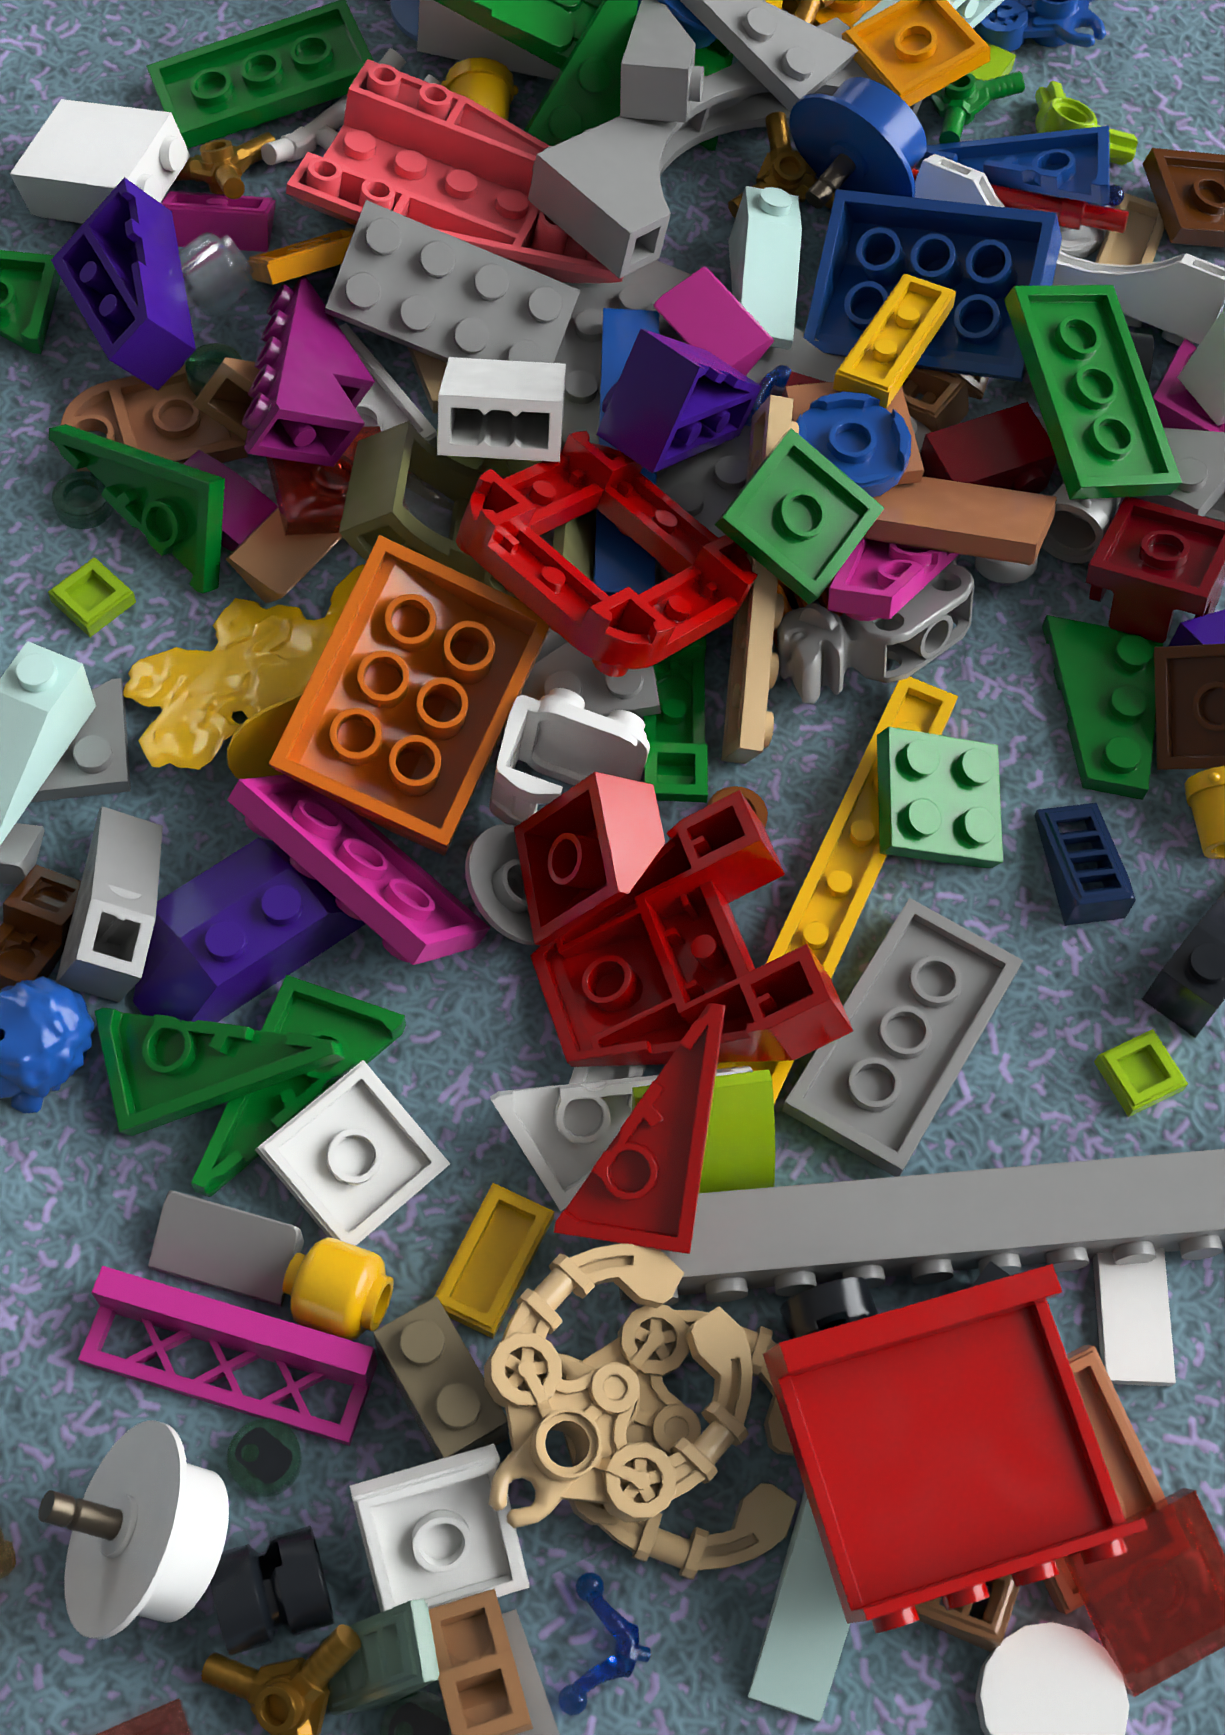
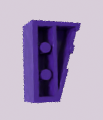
[51,177,196,390]
[596,328,762,473]

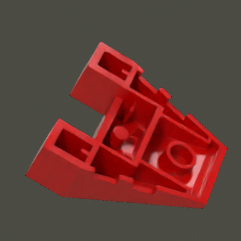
[530,790,853,1067]

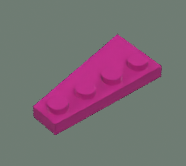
[828,538,959,621]

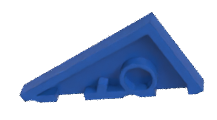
[921,126,1110,204]

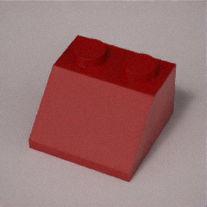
[514,772,666,946]

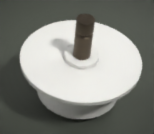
[38,1420,229,1640]

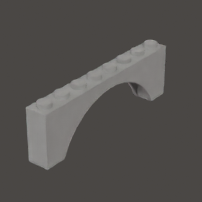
[528,17,922,279]

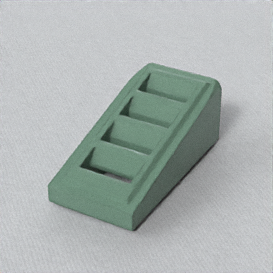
[320,1598,440,1716]

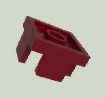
[1085,497,1225,643]

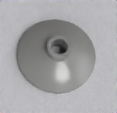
[465,824,534,945]

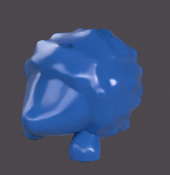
[0,976,95,1113]

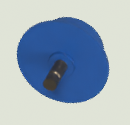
[789,77,927,209]

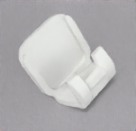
[489,688,650,825]

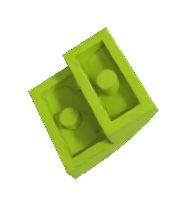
[632,1069,775,1193]

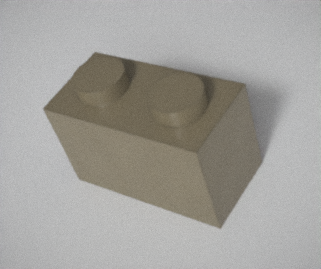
[373,1296,509,1460]

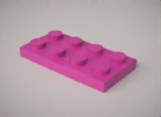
[227,774,490,965]

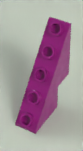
[242,276,375,467]

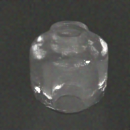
[179,232,254,318]

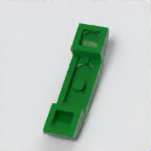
[643,635,708,803]

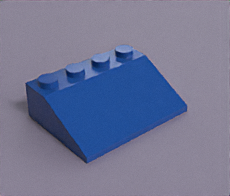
[804,189,1062,382]

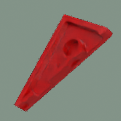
[554,1003,726,1254]

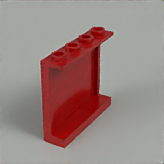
[763,1264,1148,1634]

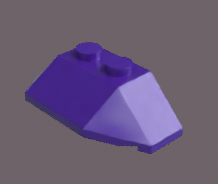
[133,837,366,1022]

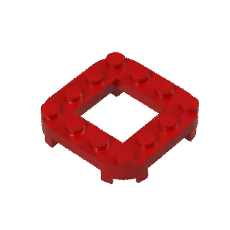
[455,431,758,677]

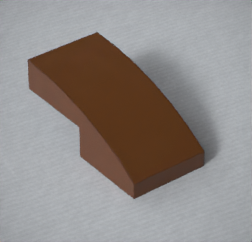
[0,865,81,991]

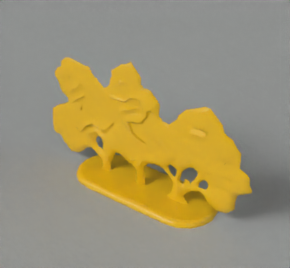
[123,564,365,779]

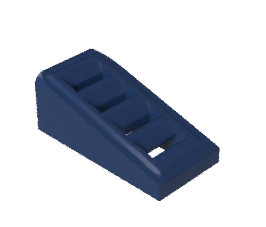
[1034,803,1136,926]

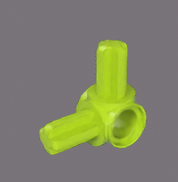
[1035,81,1138,165]

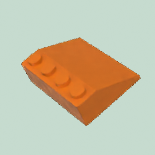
[269,535,550,856]

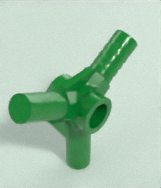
[928,71,1025,144]

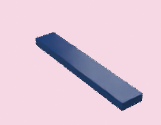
[594,308,660,596]

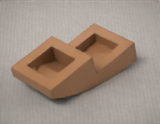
[429,1589,533,1735]

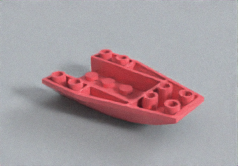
[286,59,623,283]

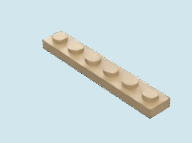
[721,394,799,764]

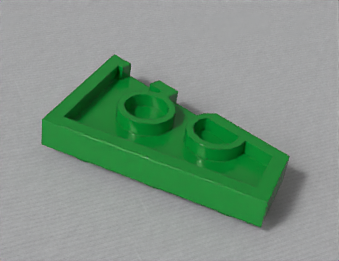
[1042,615,1163,800]

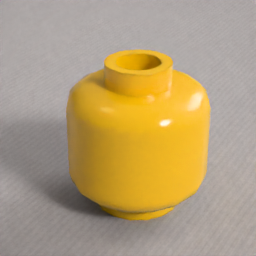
[282,1237,394,1341]

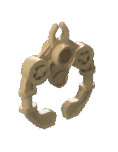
[484,1244,753,1528]
[558,1305,797,1580]

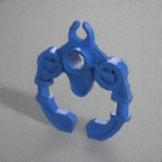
[973,0,1107,52]

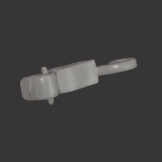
[777,554,1038,704]

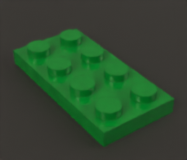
[146,0,374,149]
[1004,285,1182,500]

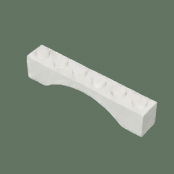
[914,154,1225,346]

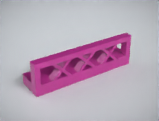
[78,1266,378,1446]

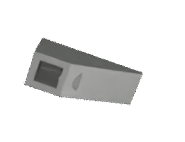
[56,806,163,1002]

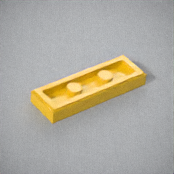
[833,274,956,409]

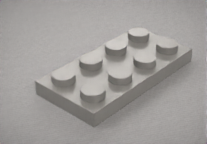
[325,200,580,363]
[782,898,1023,1177]

